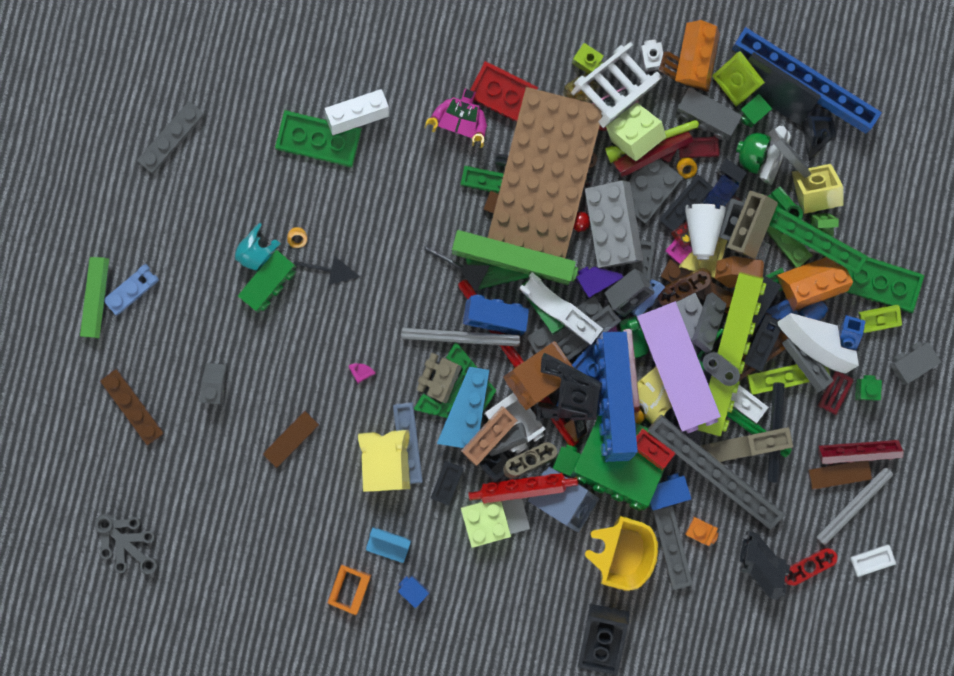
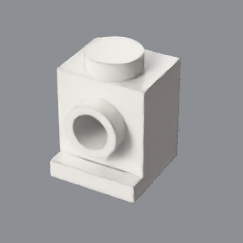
[640,40,666,72]

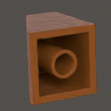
[503,341,574,410]

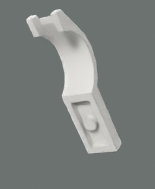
[519,272,603,345]

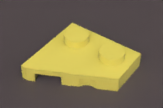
[679,237,727,278]

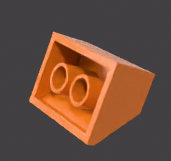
[675,20,720,92]
[776,257,853,311]

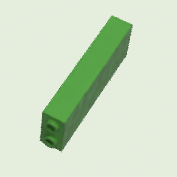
[452,230,578,285]

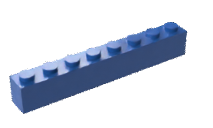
[731,27,882,134]

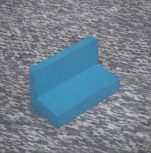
[366,527,411,563]

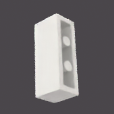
[325,89,389,135]

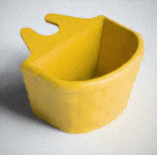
[585,516,658,591]

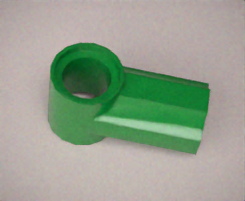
[768,187,803,219]

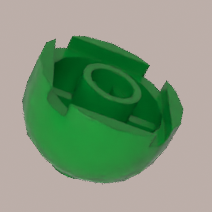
[736,133,771,175]

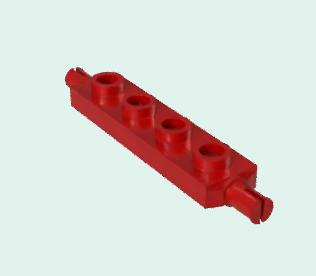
[468,473,578,504]

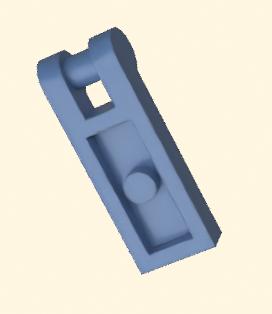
[104,264,159,315]

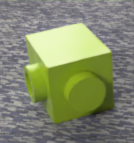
[572,43,604,75]

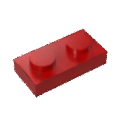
[636,428,675,470]

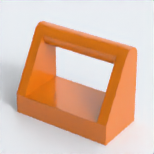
[327,564,371,615]

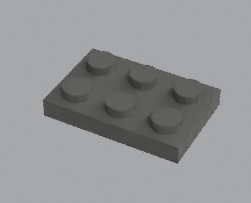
[629,159,683,224]

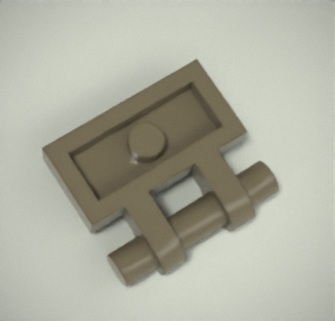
[416,353,462,403]

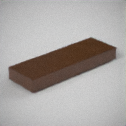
[263,411,319,468]
[808,461,872,490]

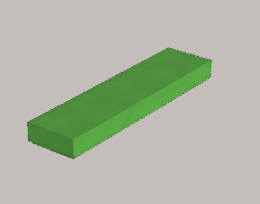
[80,257,109,338]

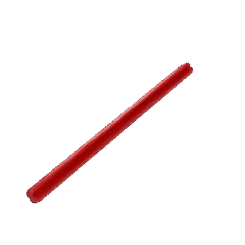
[458,279,579,447]

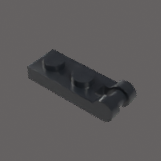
[743,312,781,372]

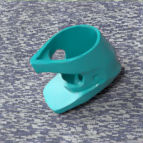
[234,222,281,271]

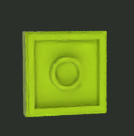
[712,51,765,107]

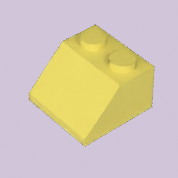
[792,164,843,214]

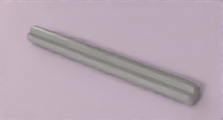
[401,328,520,346]

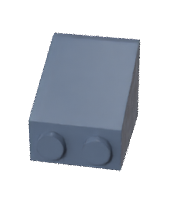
[528,467,600,533]

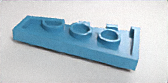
[437,367,489,448]

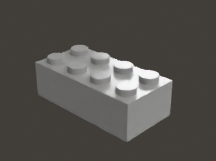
[585,180,643,269]

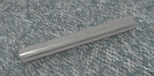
[817,468,893,545]

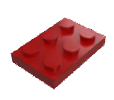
[470,61,538,122]

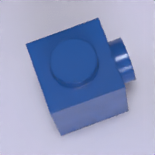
[839,315,865,350]

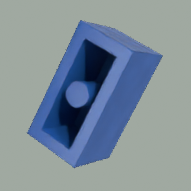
[649,473,691,511]

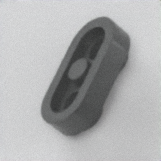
[703,352,740,386]

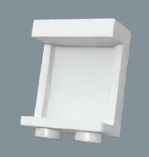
[485,393,546,454]

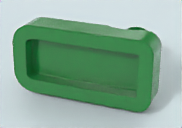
[619,316,649,359]

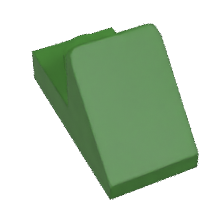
[810,213,839,237]

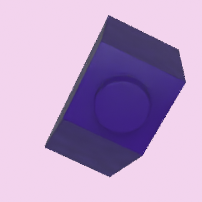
[575,266,623,299]

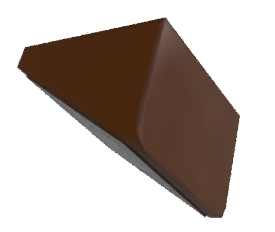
[563,420,588,442]

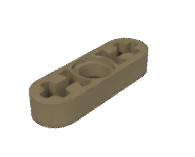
[503,442,557,479]

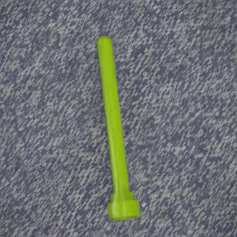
[605,120,699,163]

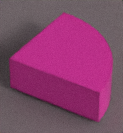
[349,363,376,383]

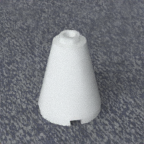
[685,204,726,260]

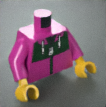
[424,89,487,148]

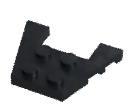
[536,353,602,421]

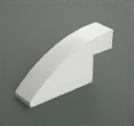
[778,313,859,374]

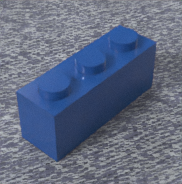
[463,295,529,336]

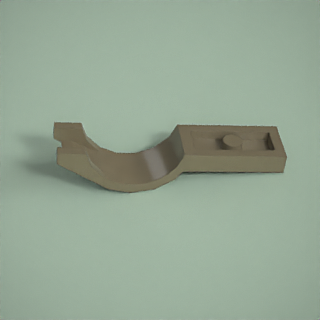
[700,427,794,462]

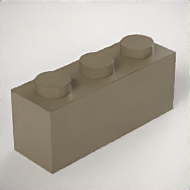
[727,191,778,259]

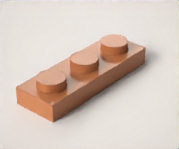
[461,406,518,466]

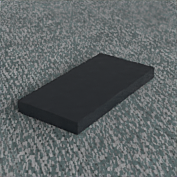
[748,52,821,126]

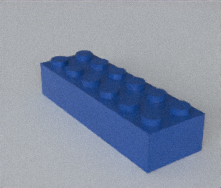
[593,332,638,462]

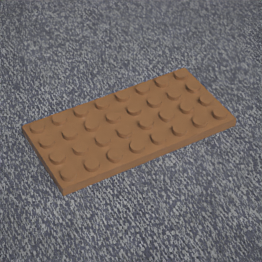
[488,87,602,258]

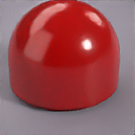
[573,212,590,232]

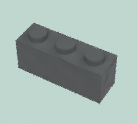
[676,87,742,141]

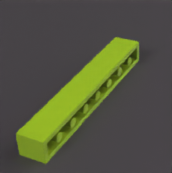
[698,272,766,436]

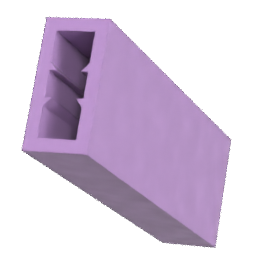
[637,301,721,433]

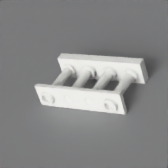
[571,42,662,128]

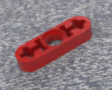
[784,548,838,586]

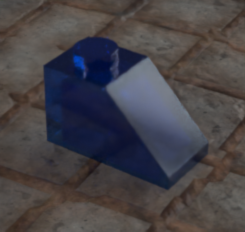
[702,175,739,209]

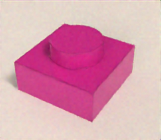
[664,236,692,264]

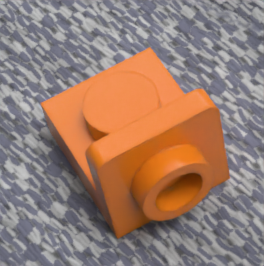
[685,517,719,546]

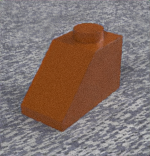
[715,256,764,288]

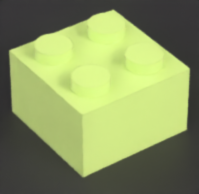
[606,102,666,161]
[461,501,511,548]

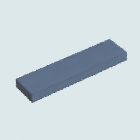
[393,402,423,484]

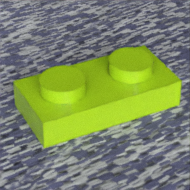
[858,305,902,333]

